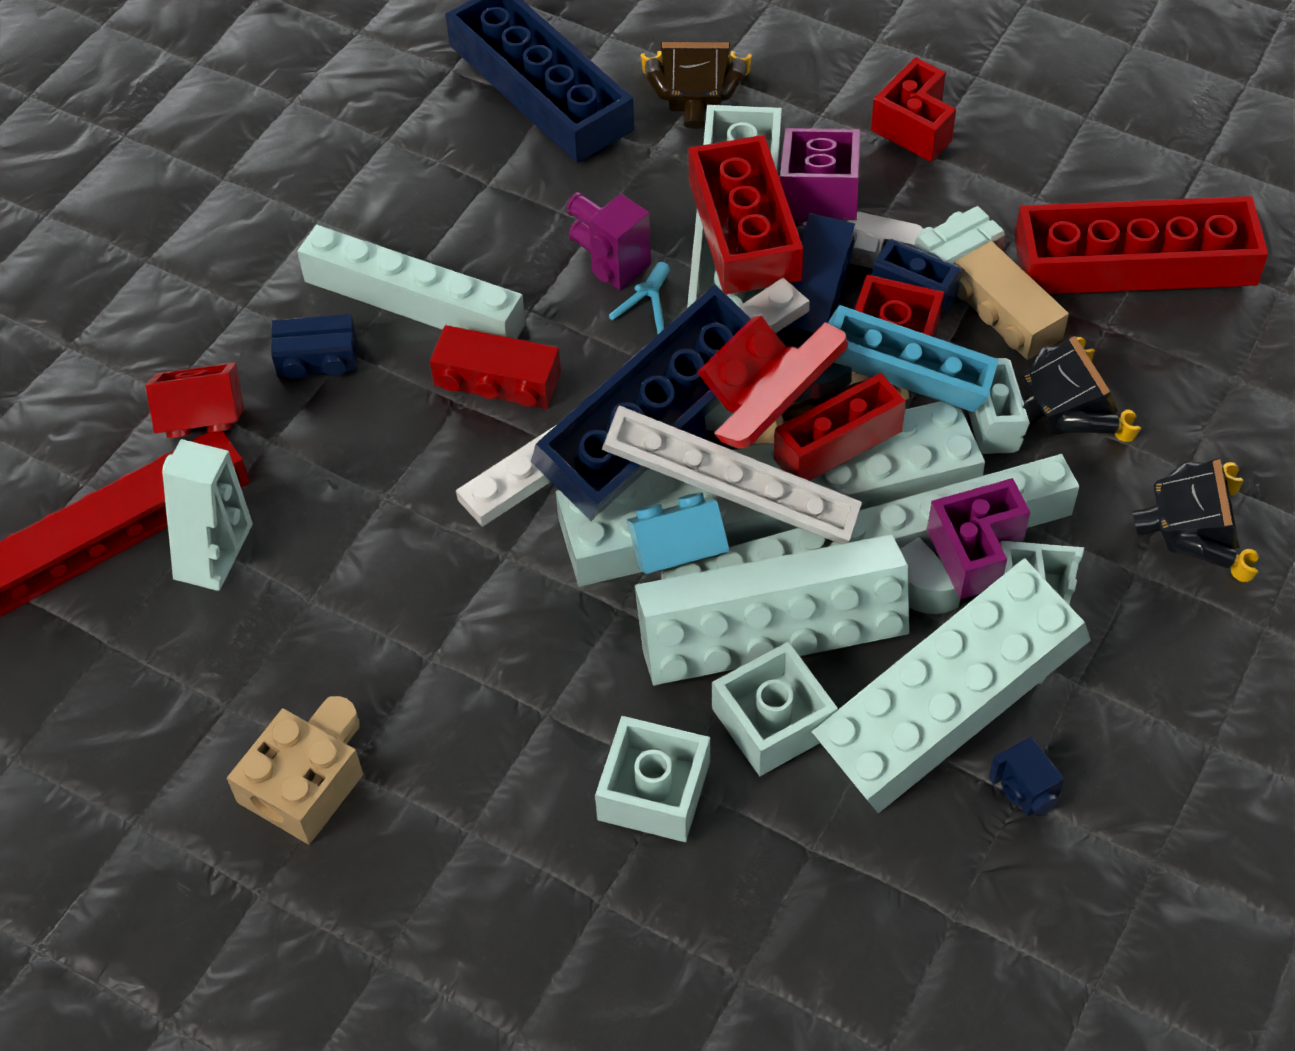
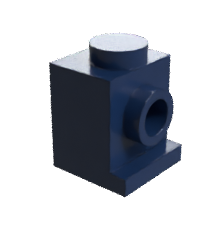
[988,736,1064,816]

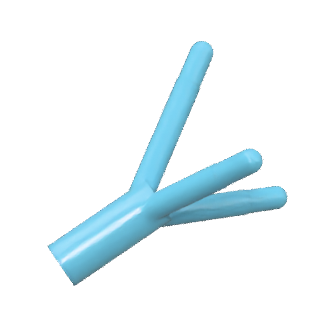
[609,262,670,334]

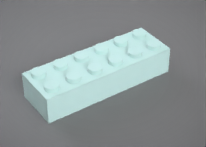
[635,534,909,686]
[811,558,1091,814]

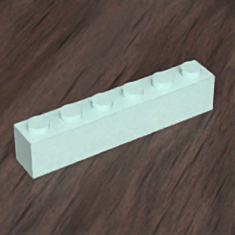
[297,225,526,339]

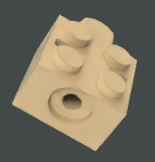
[227,696,363,845]

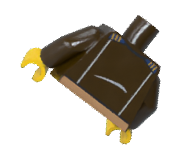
[641,42,752,129]

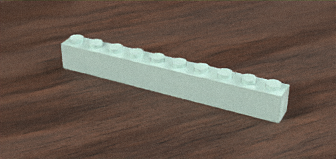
[661,454,1079,580]

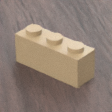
[955,241,1069,360]

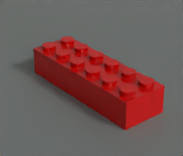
[1014,196,1268,294]

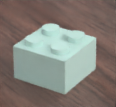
[712,641,838,777]
[595,716,710,842]

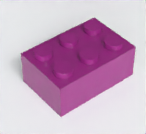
[780,128,860,223]

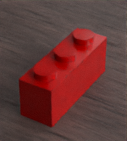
[430,325,561,409]
[773,373,906,481]

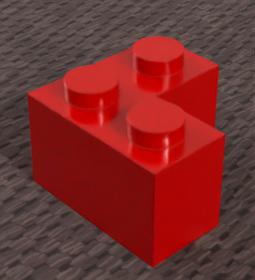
[871,57,956,162]

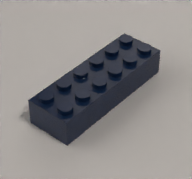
[445,0,635,163]
[531,284,751,521]

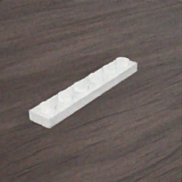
[602,405,862,544]

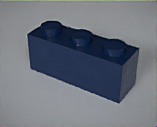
[780,213,857,341]

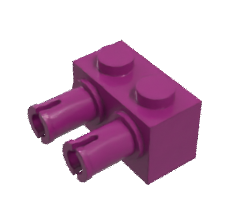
[566,192,651,291]

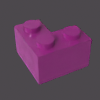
[927,478,1031,600]

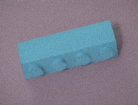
[828,305,999,412]

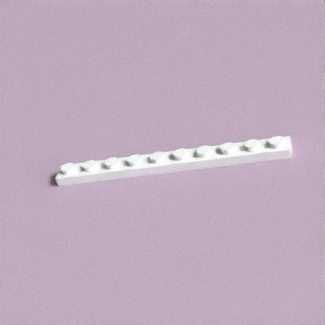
[456,278,809,527]

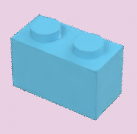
[627,492,730,574]

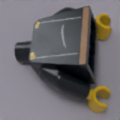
[1022,335,1141,442]
[1133,458,1259,582]

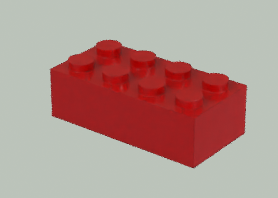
[688,135,803,295]

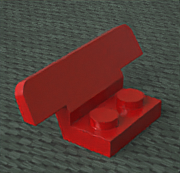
[697,315,848,448]

